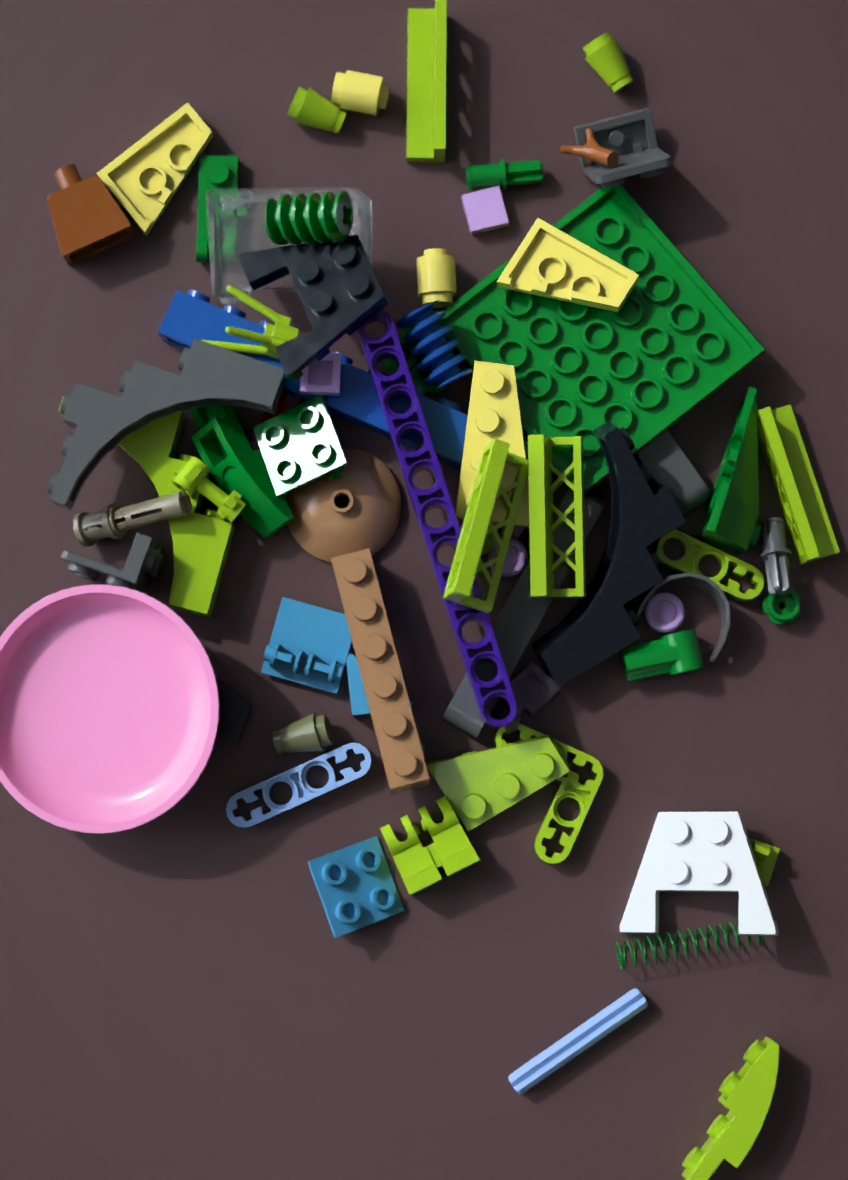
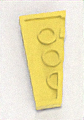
[455,361,529,528]

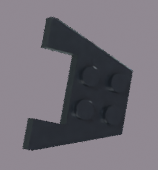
[238,235,388,383]

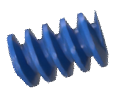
[396,300,473,389]

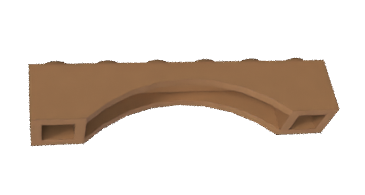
[331,548,430,795]

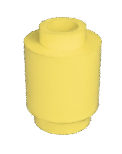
[331,70,390,116]
[416,248,457,308]

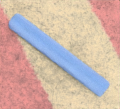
[508,988,648,1094]

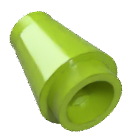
[583,31,634,93]
[287,86,347,134]

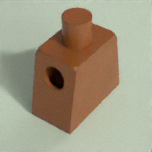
[47,164,136,266]

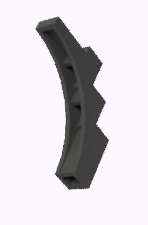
[48,338,287,511]

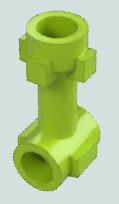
[172,456,246,522]

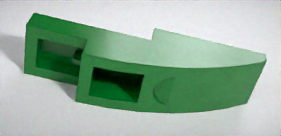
[190,406,294,538]

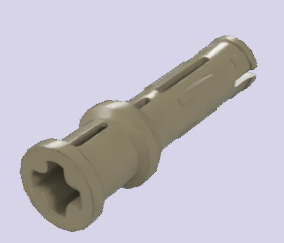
[73,490,192,547]

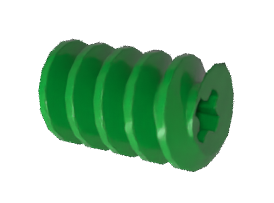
[264,191,353,245]

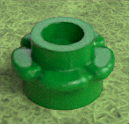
[762,589,801,625]

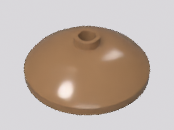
[285,447,401,563]

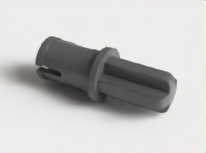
[759,517,792,596]

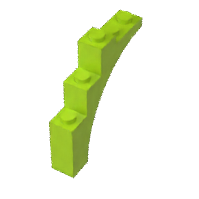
[59,396,235,618]

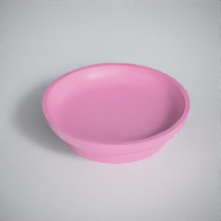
[0,584,220,833]

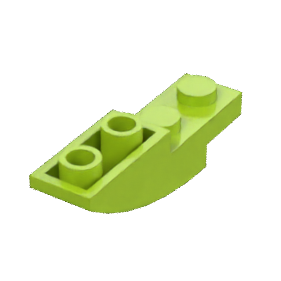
[681,1036,779,1180]

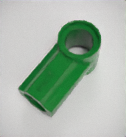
[621,629,704,681]

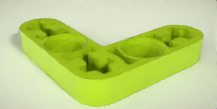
[494,722,604,864]

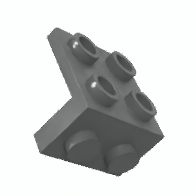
[573,108,672,188]
[61,533,165,592]

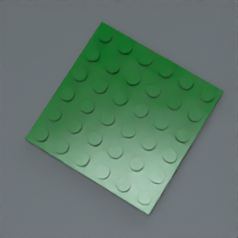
[438,185,765,495]

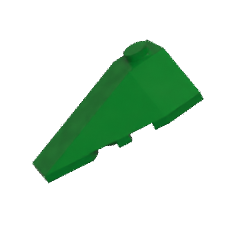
[697,386,761,554]

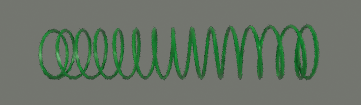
[616,920,764,971]

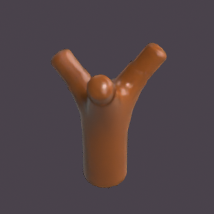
[560,128,619,167]

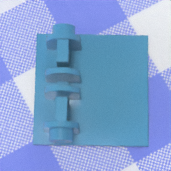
[261,597,352,694]
[307,836,404,938]

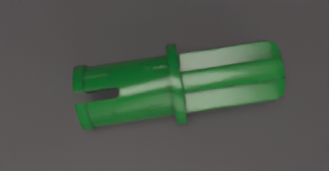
[466,159,543,191]

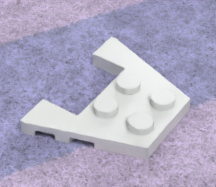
[620,812,778,935]

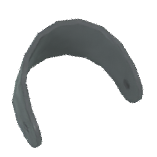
[635,572,731,663]

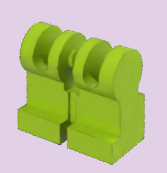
[380,796,480,896]

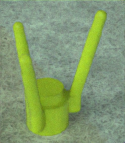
[201,285,299,359]

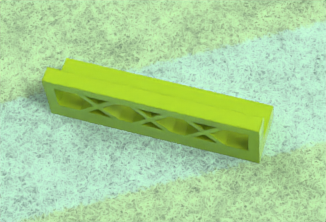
[407,0,447,163]
[757,404,840,565]
[528,434,586,598]
[443,439,528,613]

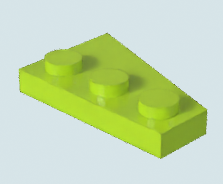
[426,734,570,832]

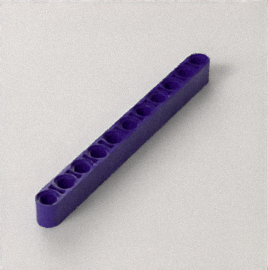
[358,309,517,728]

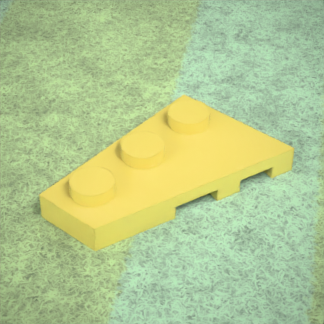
[96,103,213,236]
[496,218,639,312]

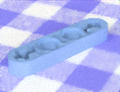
[226,743,372,828]

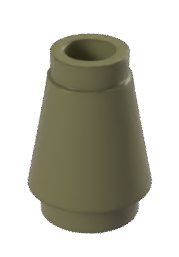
[272,712,334,754]

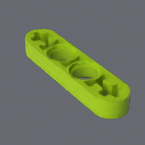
[646,529,764,601]

